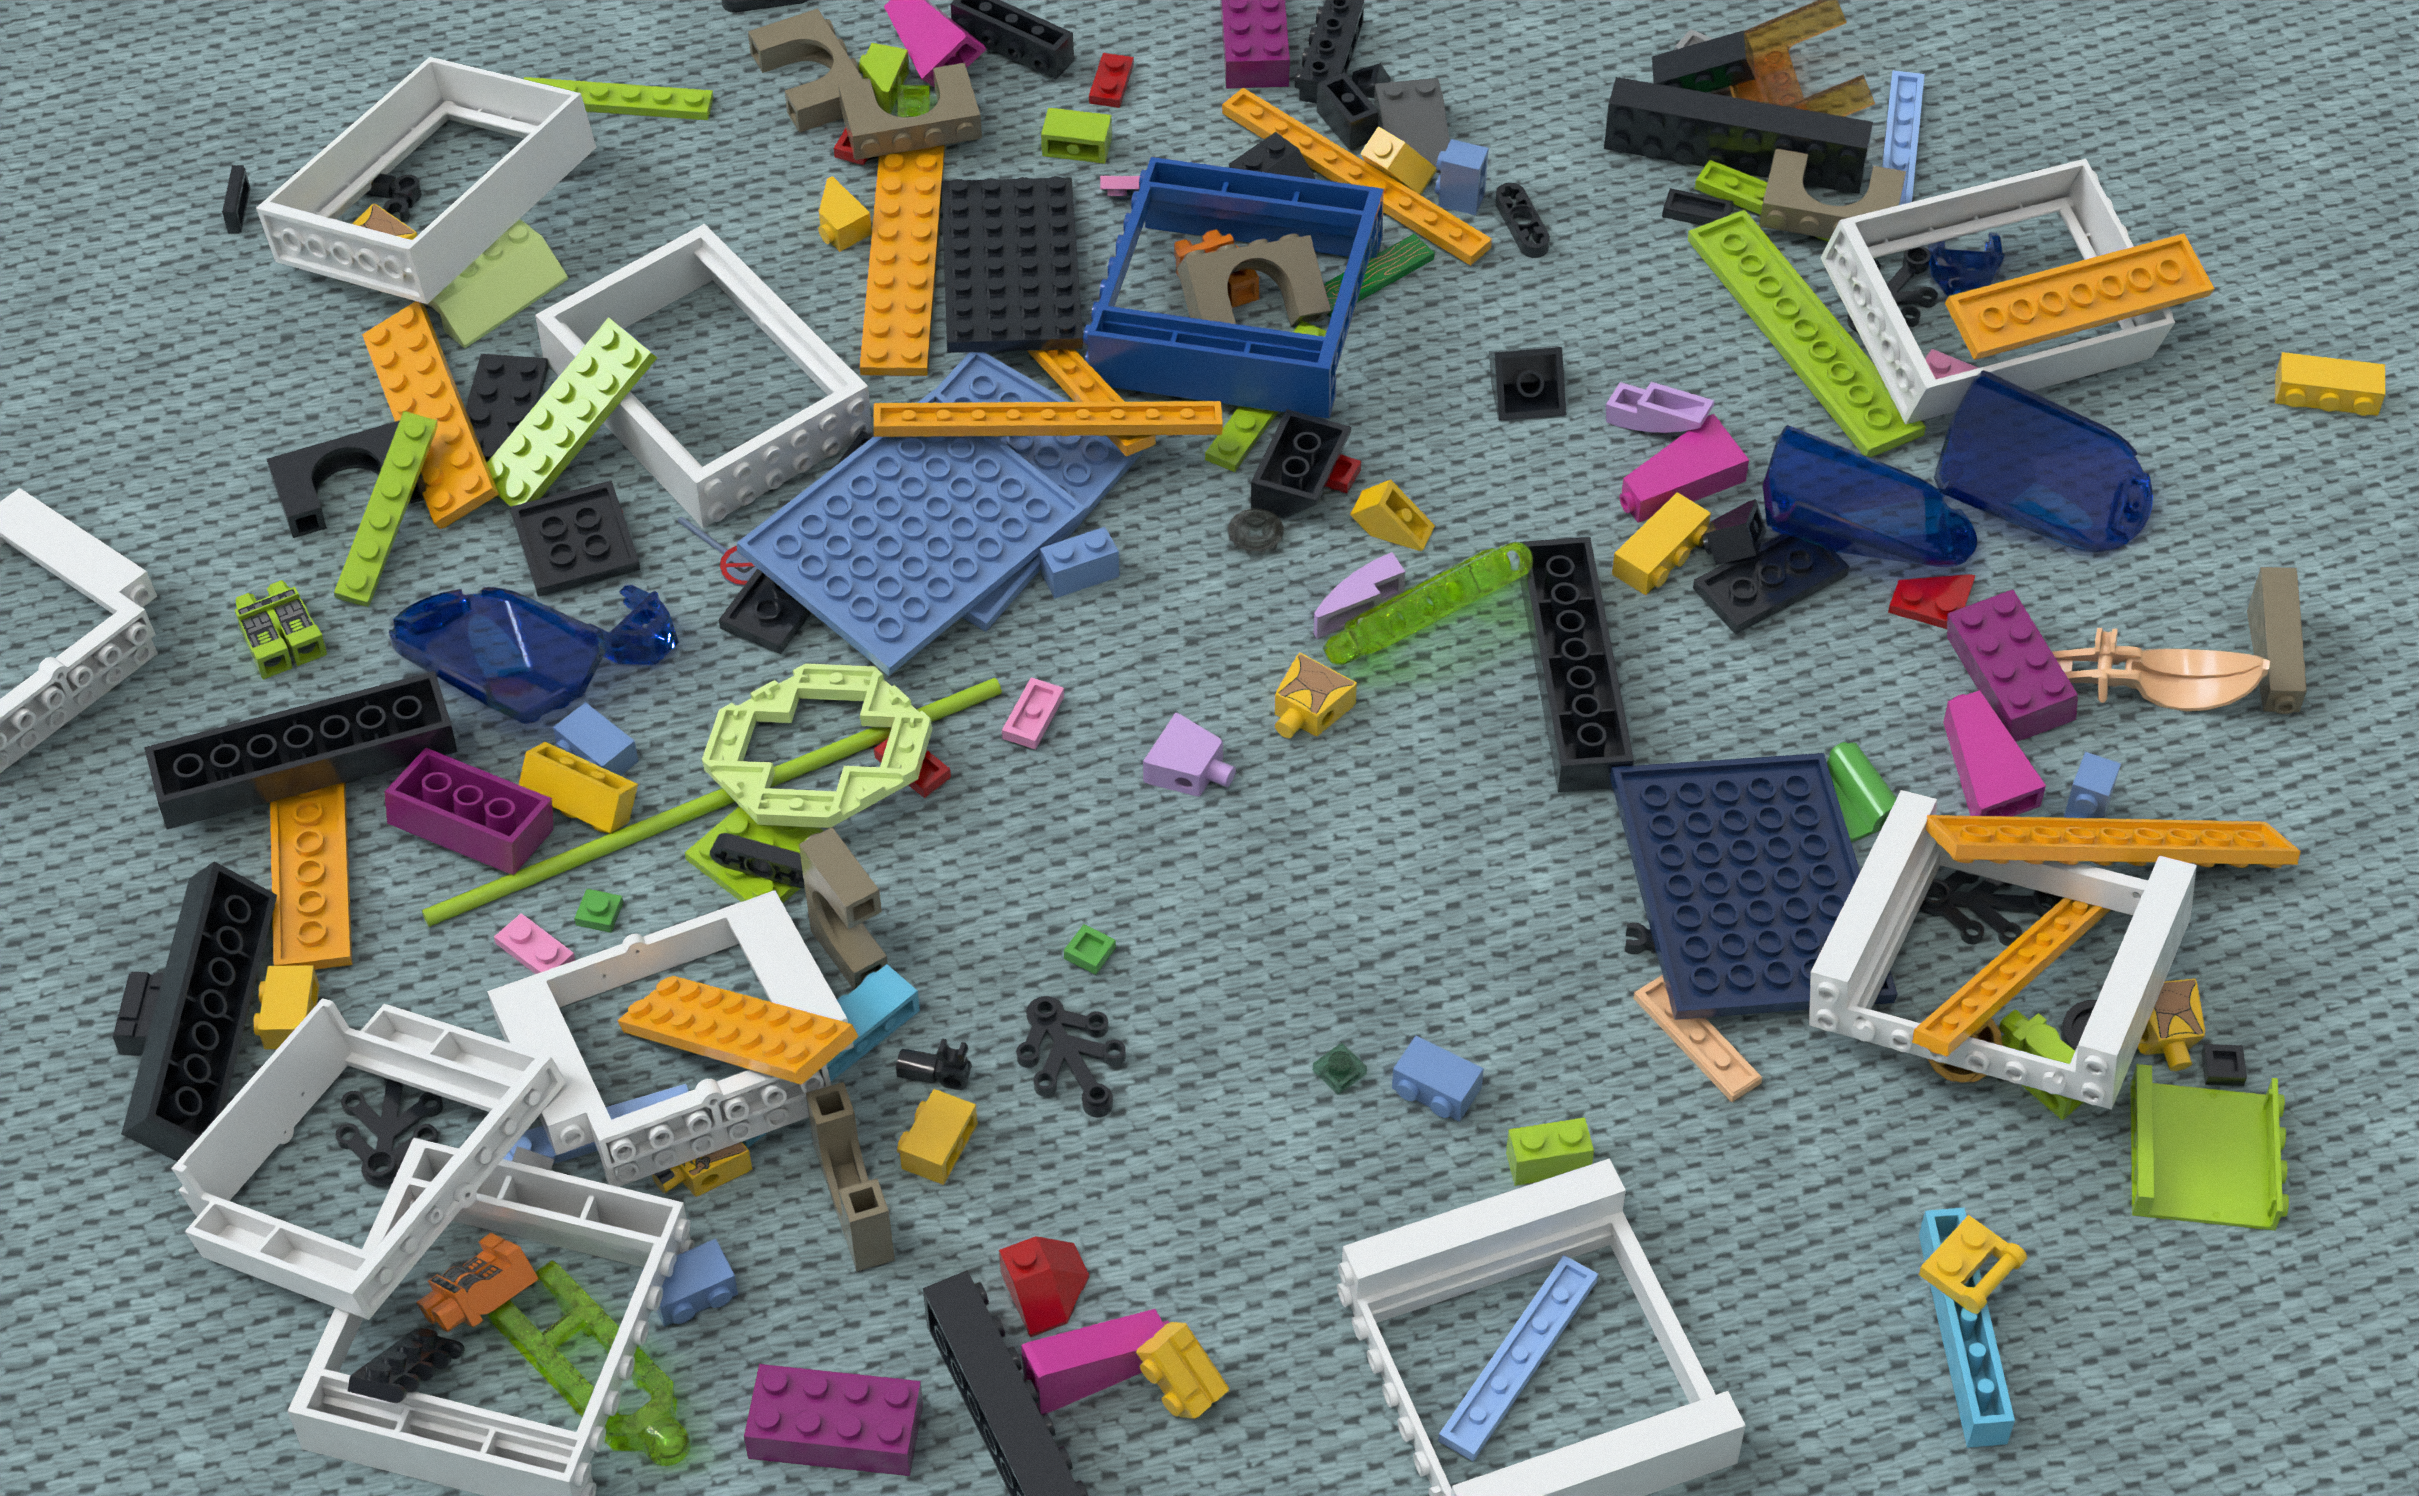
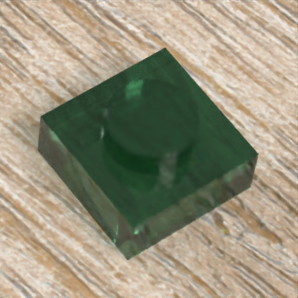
[1312,1042,1367,1095]

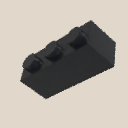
[1652,30,1755,93]

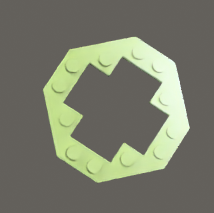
[702,664,932,828]

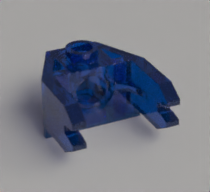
[1928,232,2005,297]
[578,585,679,665]

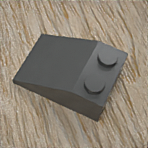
[1374,78,1450,173]

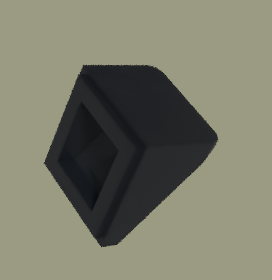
[1351,63,1391,98]

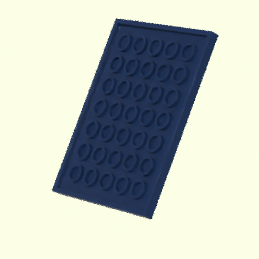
[1610,753,1898,1020]

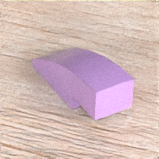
[1606,382,1714,433]
[1314,552,1405,639]

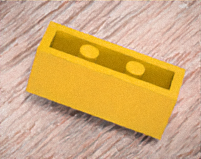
[2275,352,2385,416]
[1612,492,1711,595]
[518,742,638,833]

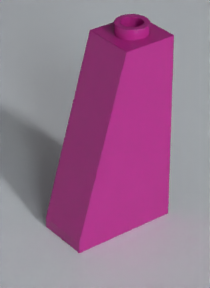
[884,0,986,87]
[1619,414,1749,523]
[1943,690,2046,817]
[1021,1309,1170,1414]

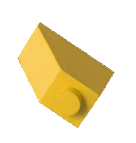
[1360,126,1437,195]
[818,176,872,252]
[1350,479,1435,551]

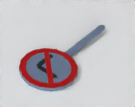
[678,517,757,586]

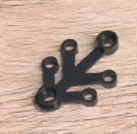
[1847,246,1938,332]
[1919,870,2063,946]
[1016,996,1126,1118]
[336,1077,443,1187]

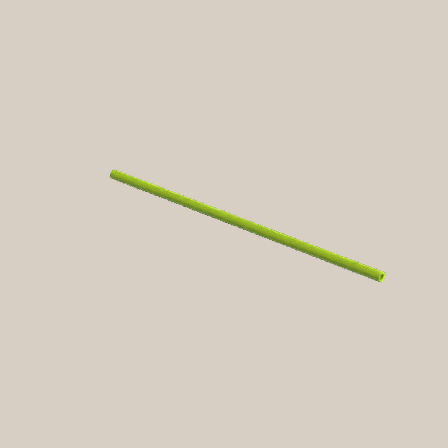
[421,677,1002,927]

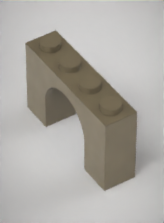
[748,8,867,133]
[838,63,982,160]
[1759,149,1906,239]
[1177,234,1331,327]
[799,827,888,989]
[806,1082,895,1272]

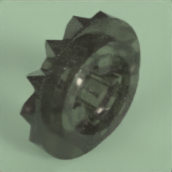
[1228,508,1284,555]

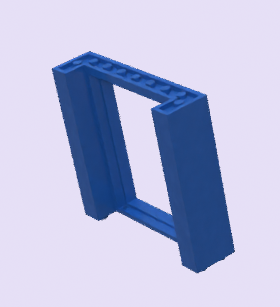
[1083,157,1384,419]

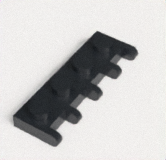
[347,1328,465,1403]

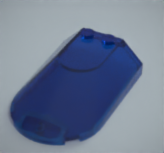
[1933,370,2153,552]
[1762,425,1977,567]
[389,587,606,724]

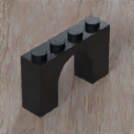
[267,420,426,538]

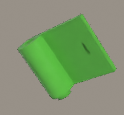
[1827,742,1897,843]

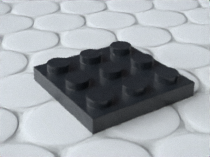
[510,480,640,597]

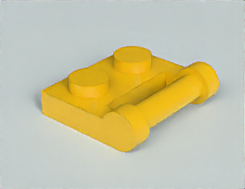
[1919,1215,2027,1314]

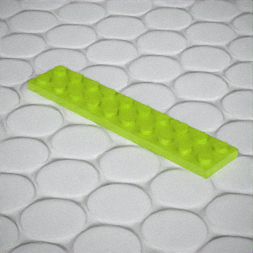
[1687,209,1926,459]

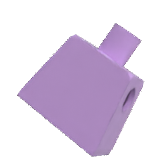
[1143,713,1236,797]

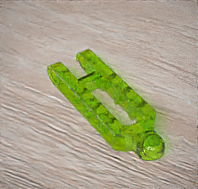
[1323,542,1533,665]
[487,1260,691,1466]

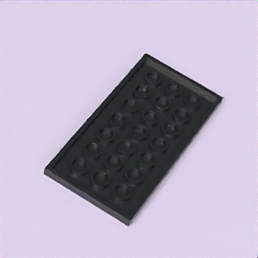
[942,176,1083,353]

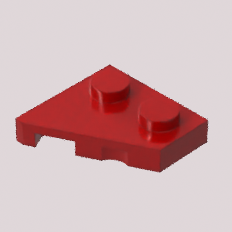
[1888,574,1975,629]

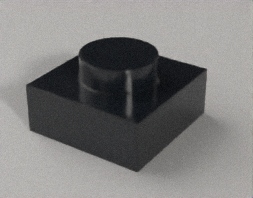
[2201,1044,2247,1086]

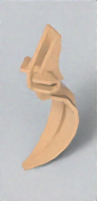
[2052,628,2270,711]

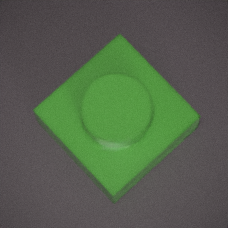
[574,889,623,933]
[1064,924,1116,975]

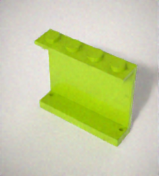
[2130,1064,2289,1231]

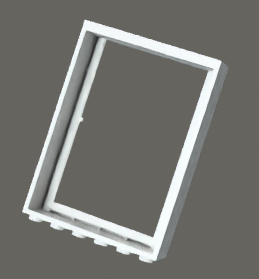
[256,57,596,304]
[1821,159,2175,425]
[535,224,872,528]

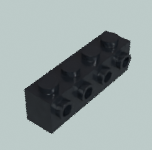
[950,0,1074,79]
[1295,0,1364,104]

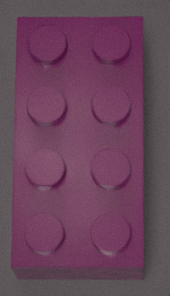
[1220,0,1290,89]
[1947,589,2078,742]
[384,748,553,875]
[744,1364,923,1476]

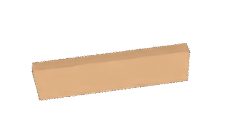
[1633,975,1762,1102]

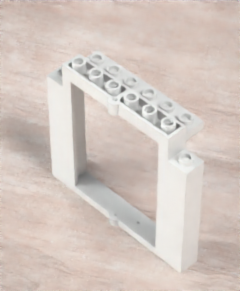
[0,488,158,773]
[487,890,854,1187]
[171,998,566,1320]

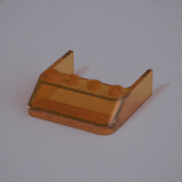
[1729,0,1875,117]

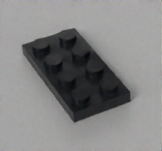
[466,354,549,462]
[1693,522,1849,634]

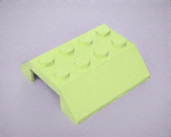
[428,219,568,348]

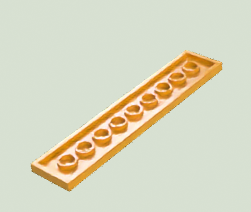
[860,145,946,376]
[1926,815,2301,868]

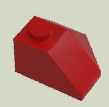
[999,1236,1089,1337]

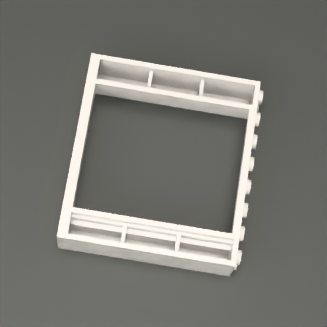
[1809,790,2197,1110]
[288,1138,694,1496]
[1337,1158,1746,1496]

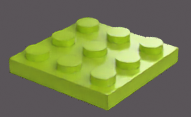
[685,806,824,903]

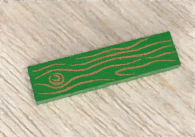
[1324,234,1435,317]

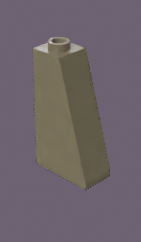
[2247,567,2307,714]

